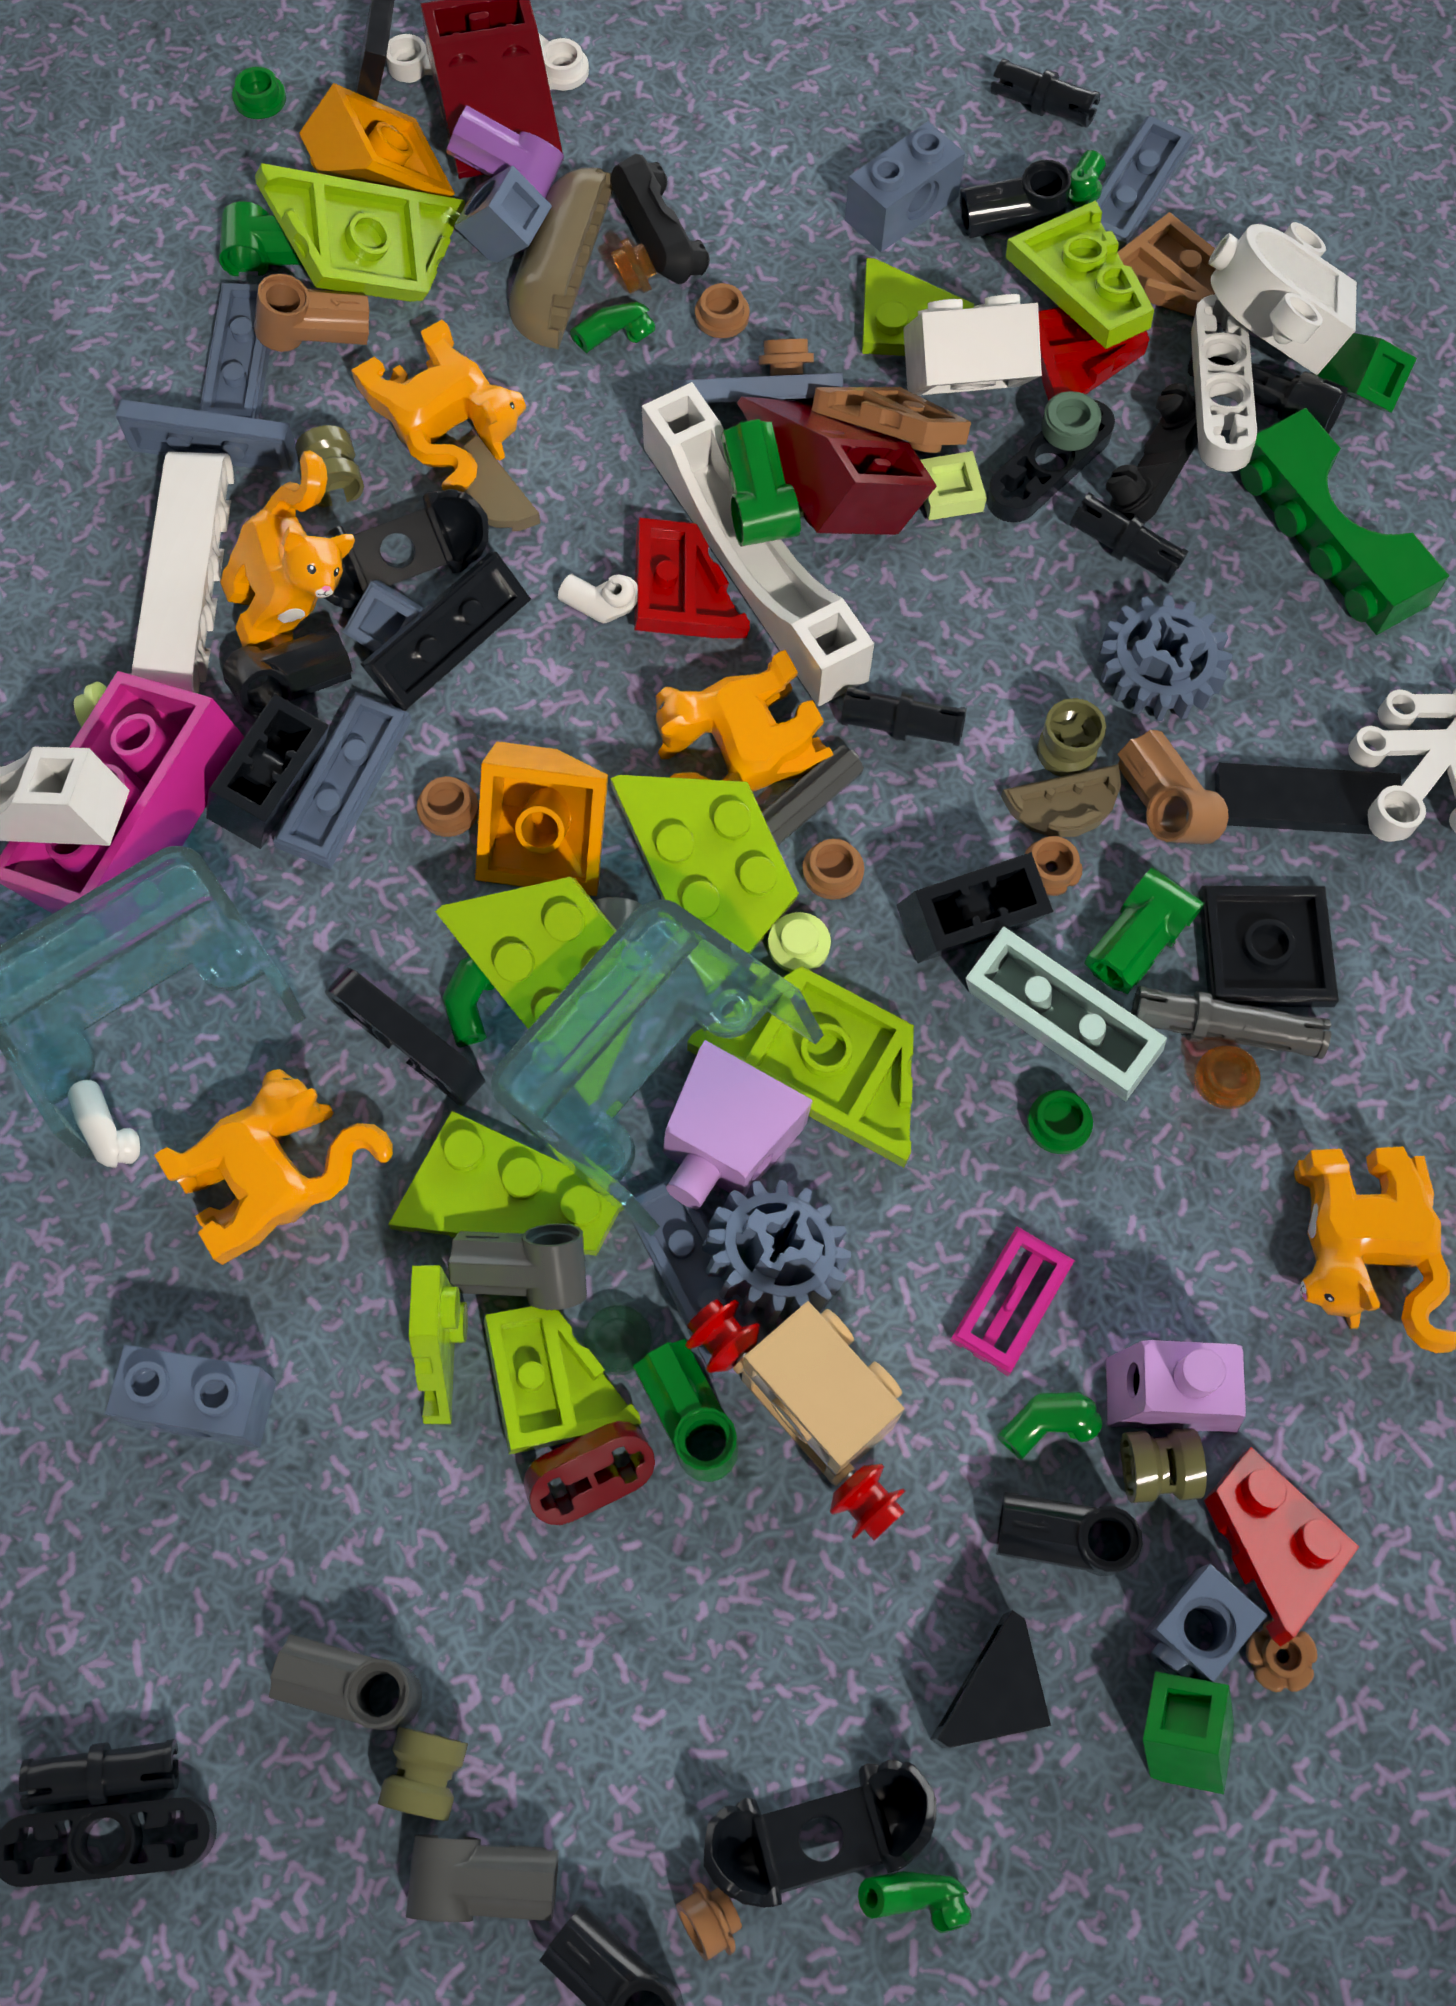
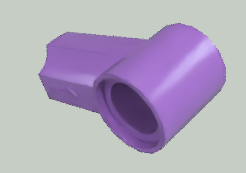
[447,105,564,198]

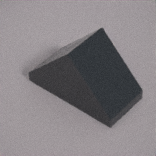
[930,1610,1051,1748]

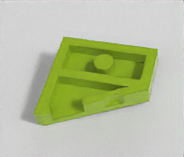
[862,258,974,356]
[409,1265,468,1424]
[484,1306,641,1455]

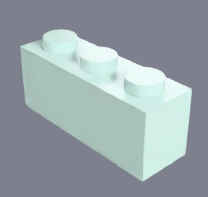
[965,926,1167,1102]

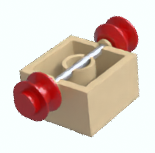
[685,1299,906,1541]

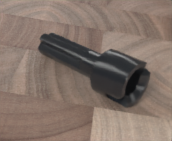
[1188,356,1348,434]

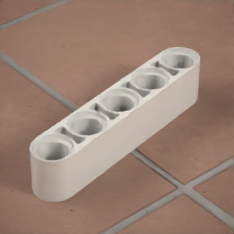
[132,452,234,694]

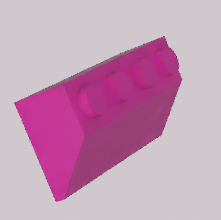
[0,671,244,944]

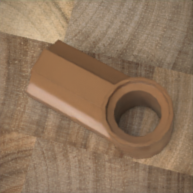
[254,274,369,352]
[1118,730,1229,845]

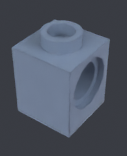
[454,165,552,263]
[1143,1564,1267,1682]

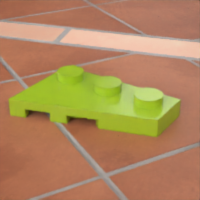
[1006,200,1154,349]
[388,1111,626,1256]

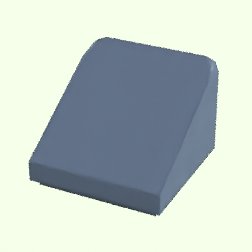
[342,580,424,652]

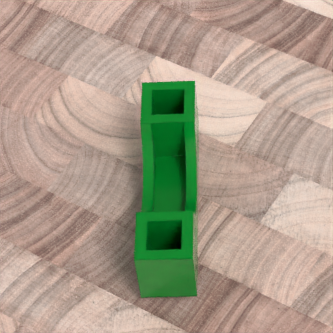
[1239,408,1450,635]

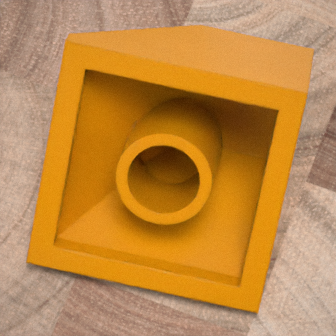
[299,83,455,197]
[475,741,608,896]

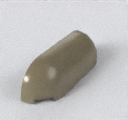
[509,167,613,349]

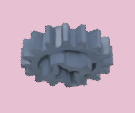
[1097,595,1232,721]
[702,1180,851,1325]

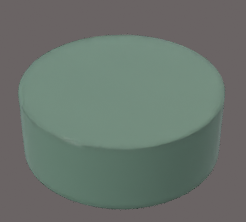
[1041,391,1101,451]

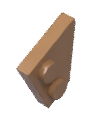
[1117,212,1216,317]
[812,387,971,453]

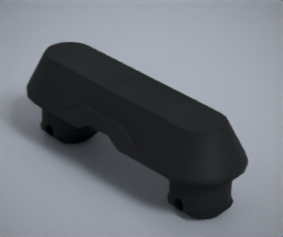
[611,154,710,284]
[1106,383,1198,521]

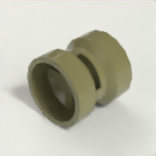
[295,425,364,508]
[1037,698,1107,777]
[1120,1428,1207,1503]
[377,1726,468,1821]

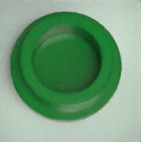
[232,67,286,119]
[1027,1090,1093,1154]

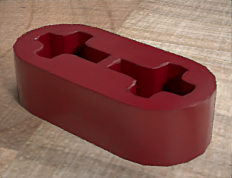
[523,1421,655,1525]

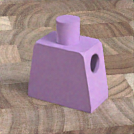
[663,1040,813,1209]
[1106,1340,1246,1433]

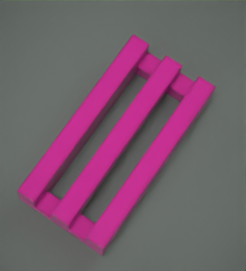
[950,1226,1075,1376]

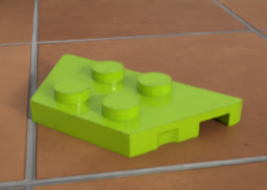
[255,163,465,302]
[610,775,799,998]
[435,877,654,1105]
[687,966,914,1168]

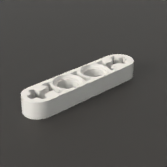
[1191,294,1257,472]

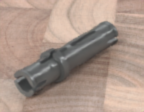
[1131,986,1331,1059]

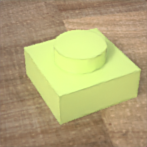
[920,451,987,521]

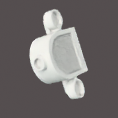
[1209,222,1357,375]

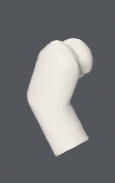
[558,574,638,623]
[68,1080,140,1168]

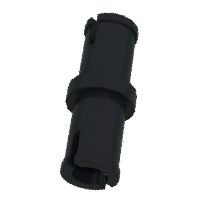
[991,59,1100,127]
[1069,492,1189,584]
[841,686,967,746]
[19,1739,179,1810]

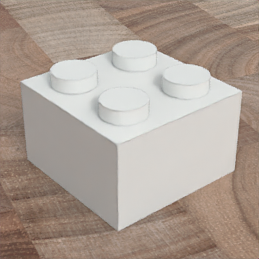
[903,294,1042,396]

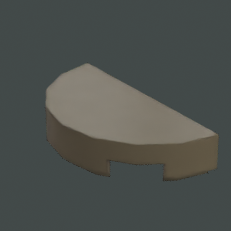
[452,435,540,531]
[1001,764,1121,837]

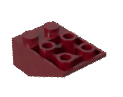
[420,0,563,179]
[737,396,937,535]

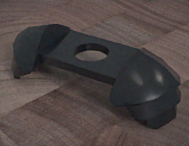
[322,489,489,608]
[703,1760,937,1908]

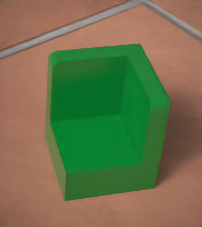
[1315,333,1417,413]
[1143,1671,1234,1795]

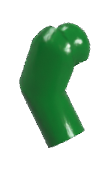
[1068,150,1106,207]
[570,301,656,353]
[443,955,495,1048]
[997,1392,1103,1460]
[858,1871,972,1933]

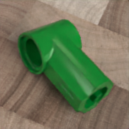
[219,201,302,276]
[721,419,801,547]
[1084,867,1205,995]
[633,1338,738,1482]

